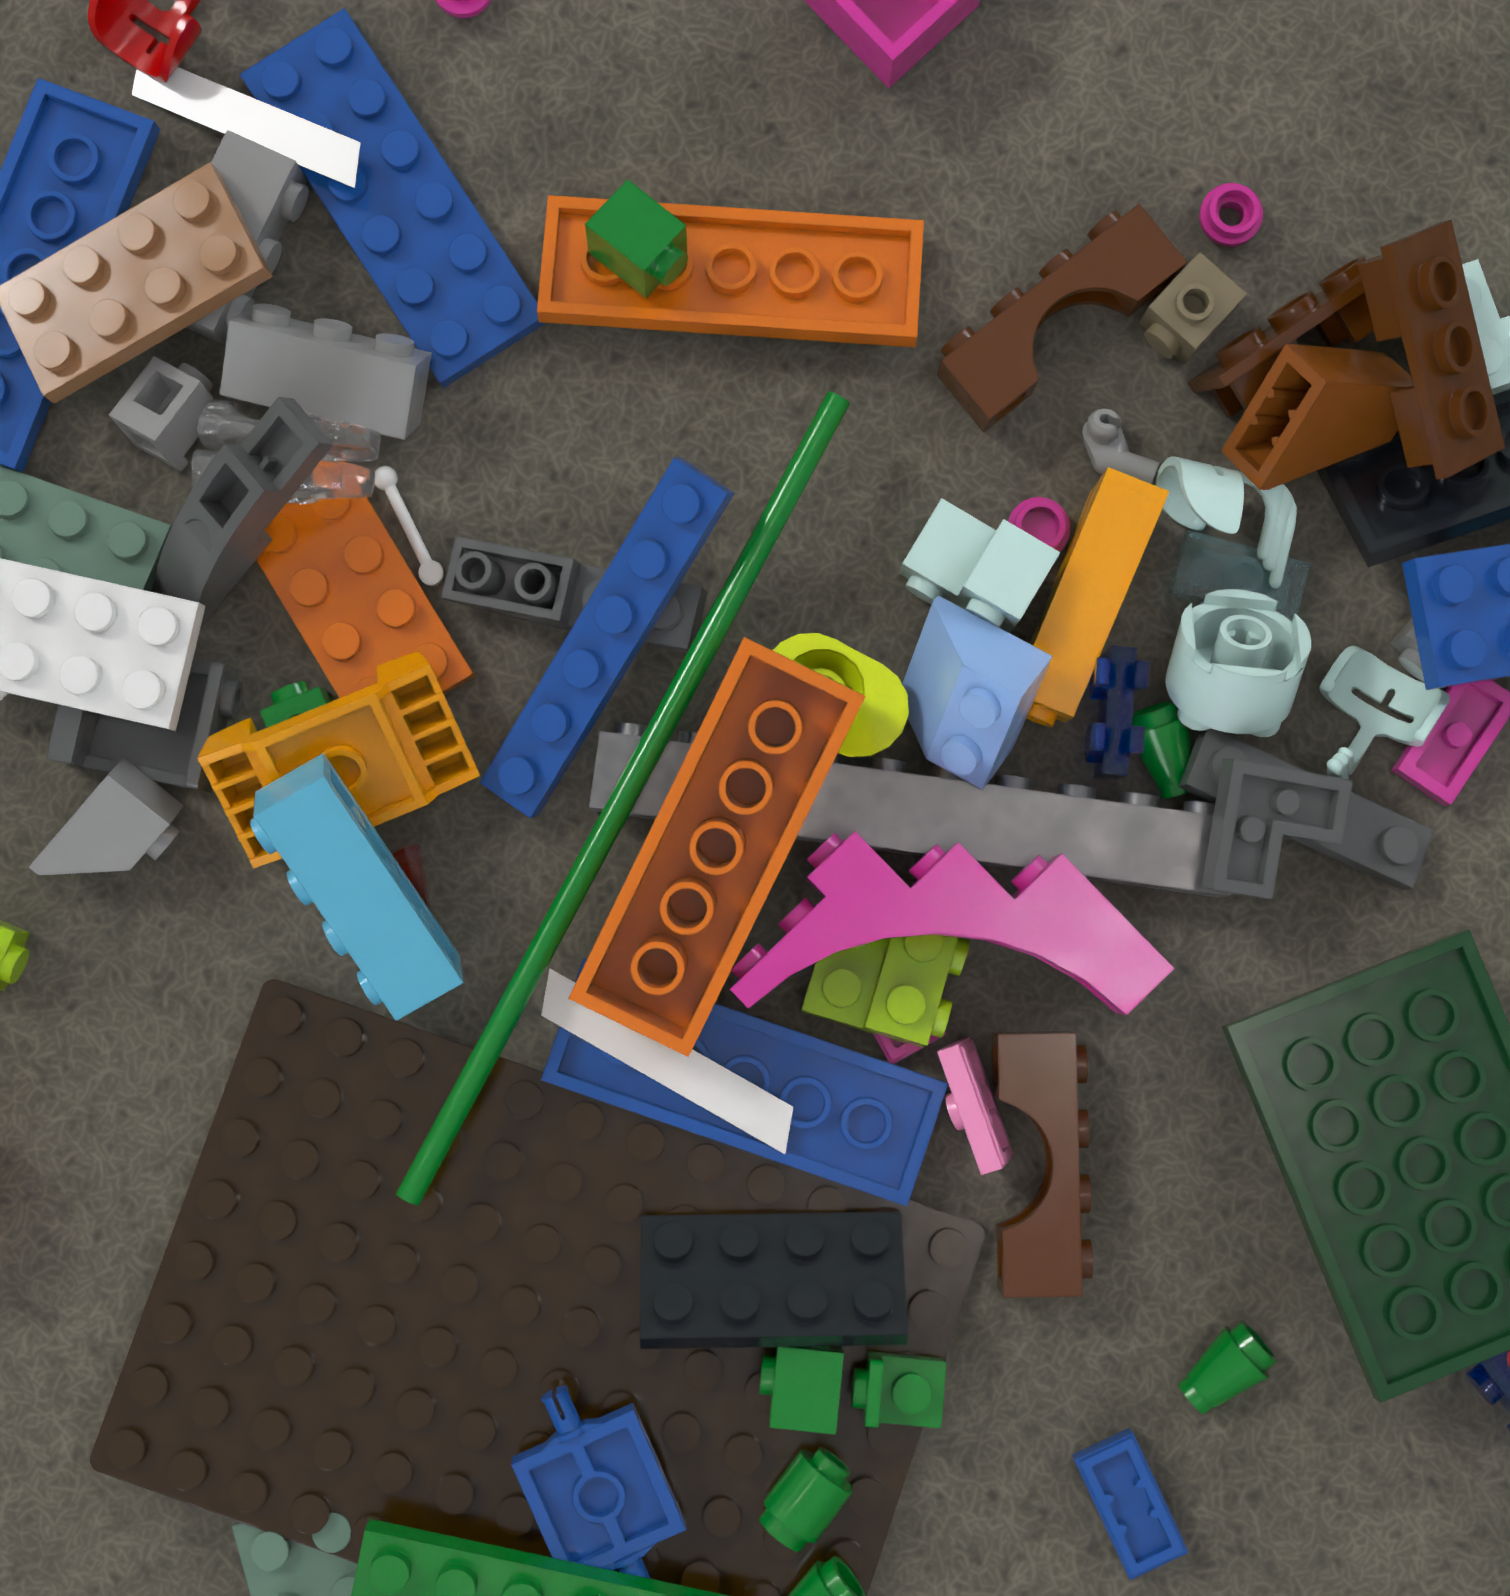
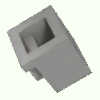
[109,356,221,472]

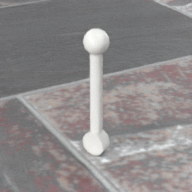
[373,466,445,586]

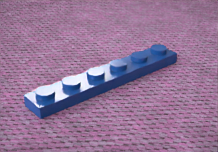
[479,457,735,818]

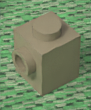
[1139,252,1247,364]

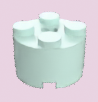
[1165,589,1311,737]

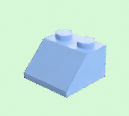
[902,595,1053,790]

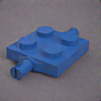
[511,1385,686,1579]

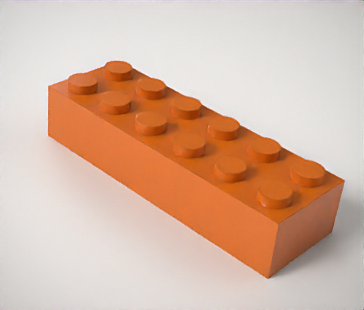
[568,637,866,1057]

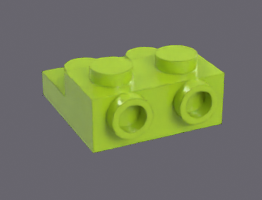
[801,934,970,1049]

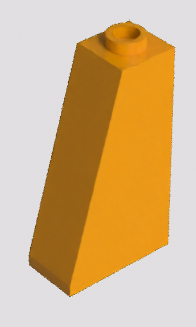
[1026,467,1169,727]

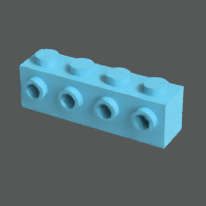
[250,753,463,1021]

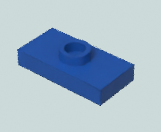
[1071,1428,1189,1580]

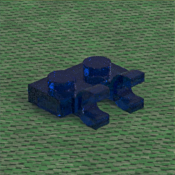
[1084,645,1150,780]

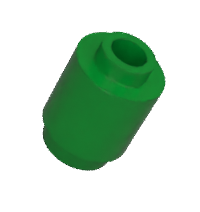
[759,1447,853,1552]

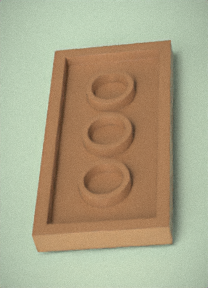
[0,162,273,403]

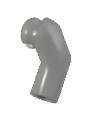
[1082,408,1160,484]

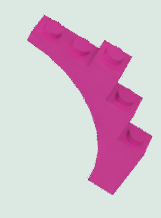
[730,831,1175,1015]

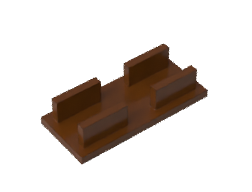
[1358,220,1505,479]
[1187,255,1383,417]

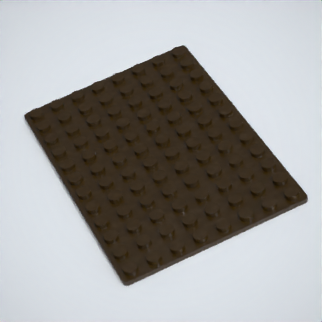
[90,979,985,1596]

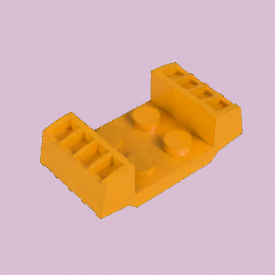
[197,651,480,869]

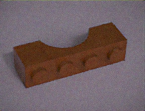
[937,204,1187,433]
[992,1031,1093,1298]

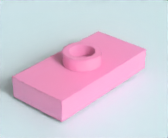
[937,1036,1014,1175]

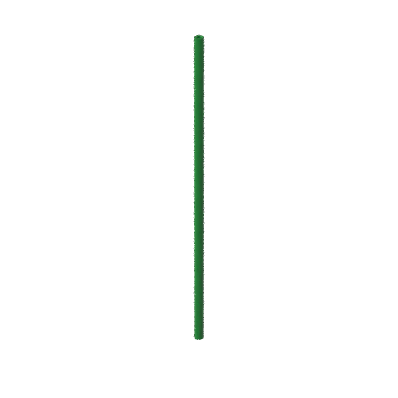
[396,391,850,1206]

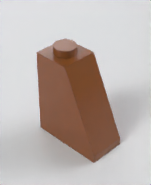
[1221,344,1414,490]

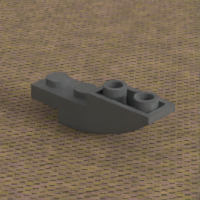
[154,397,334,628]
[441,536,708,652]

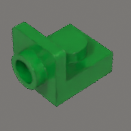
[851,1351,947,1428]

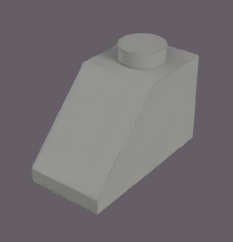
[29,757,184,875]

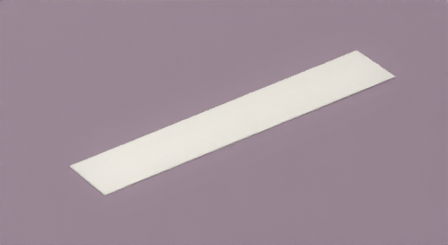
[132,67,361,188]
[541,969,793,1154]

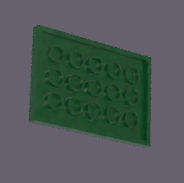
[1222,930,1510,1403]

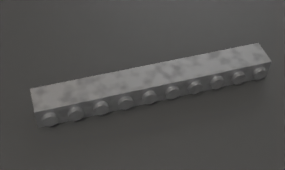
[589,722,1231,897]

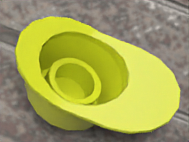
[773,633,909,758]

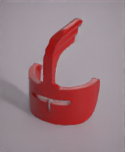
[88,0,202,83]

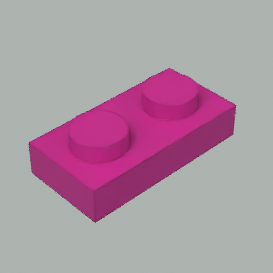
[1391,680,1510,806]

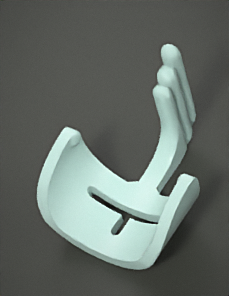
[1154,456,1297,589]
[1319,646,1450,779]

